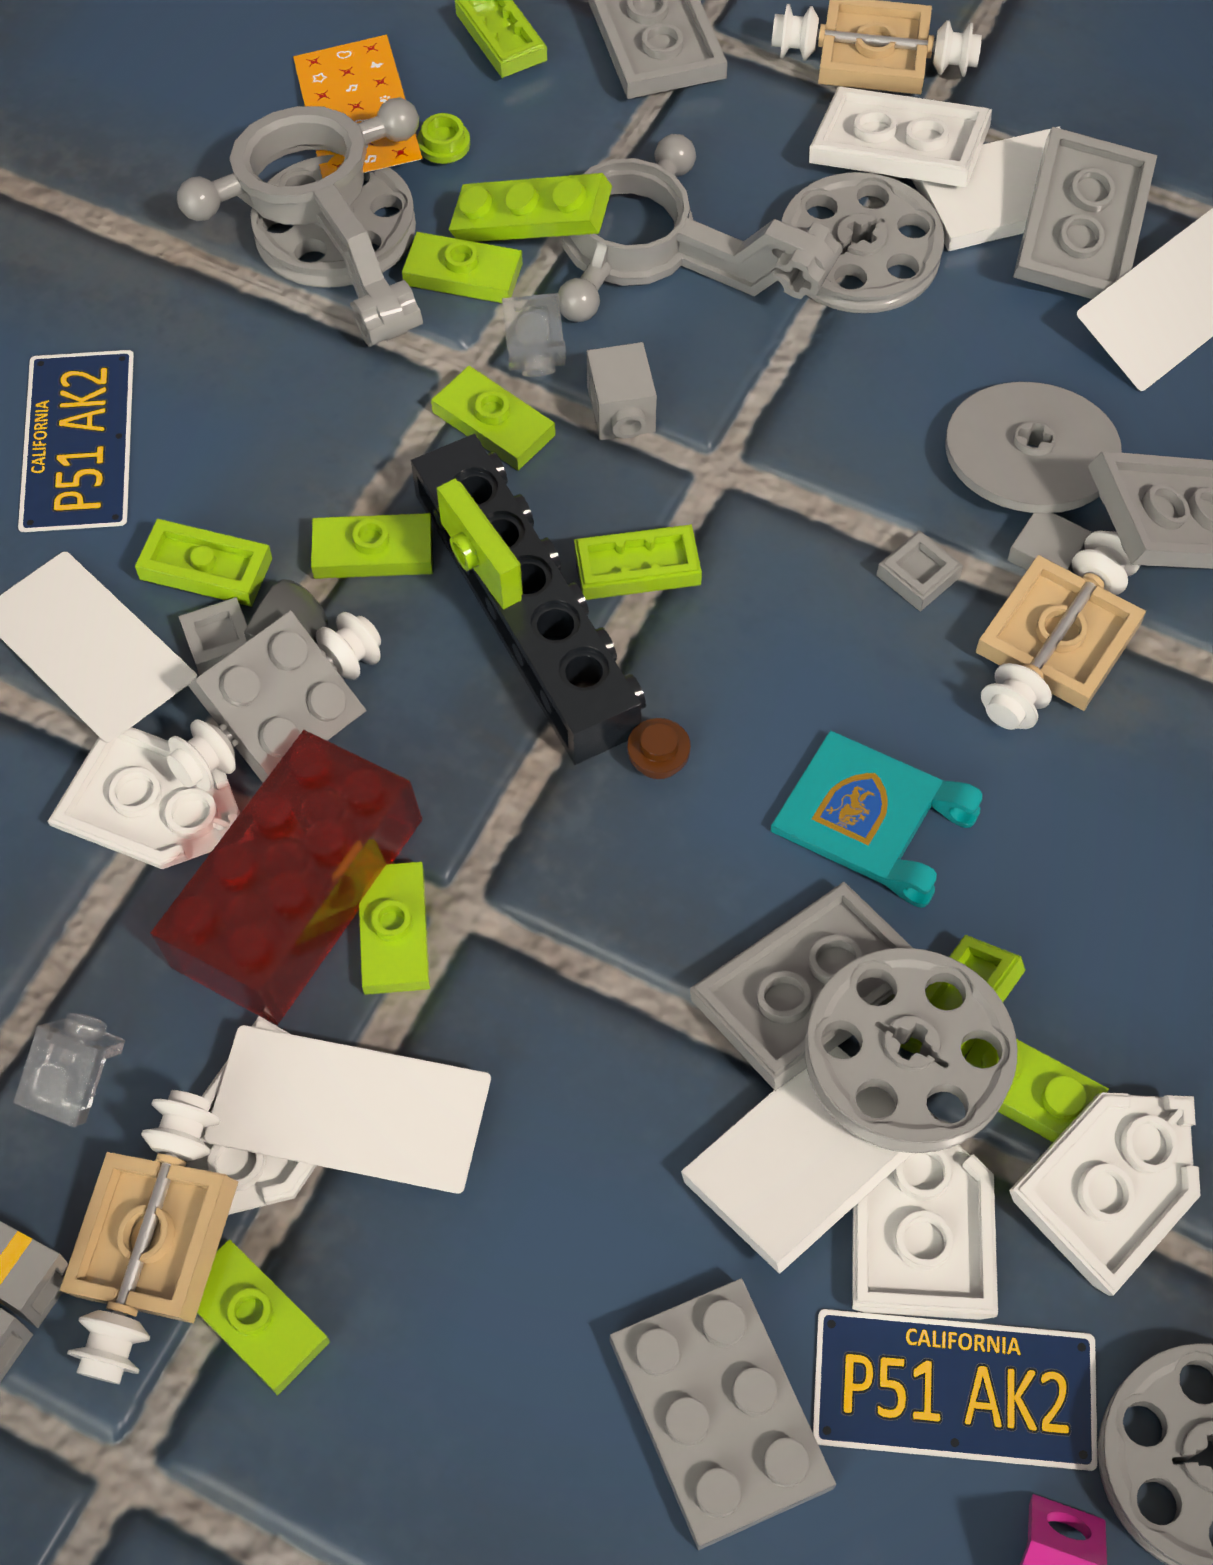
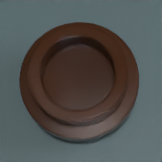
[628,718,691,779]

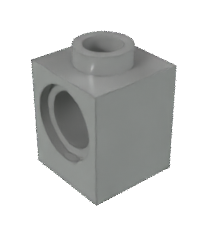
[587,342,657,440]

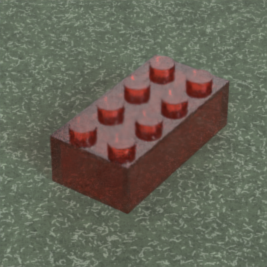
[150,730,423,1026]

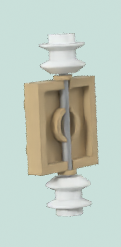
[772,0,982,95]
[976,531,1146,730]
[59,1090,238,1385]

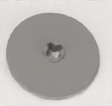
[945,382,1122,513]

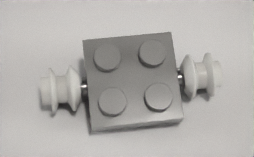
[167,610,381,790]

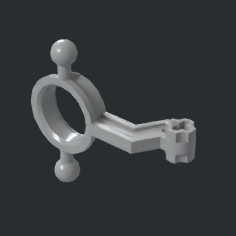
[177,97,423,347]
[556,134,842,322]

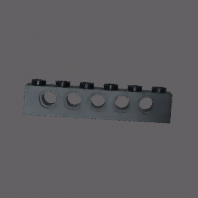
[411,433,646,765]

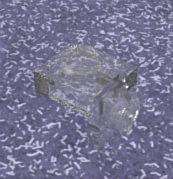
[502,293,566,377]
[13,1013,125,1127]

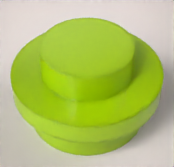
[417,113,470,164]

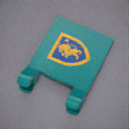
[771,730,982,908]

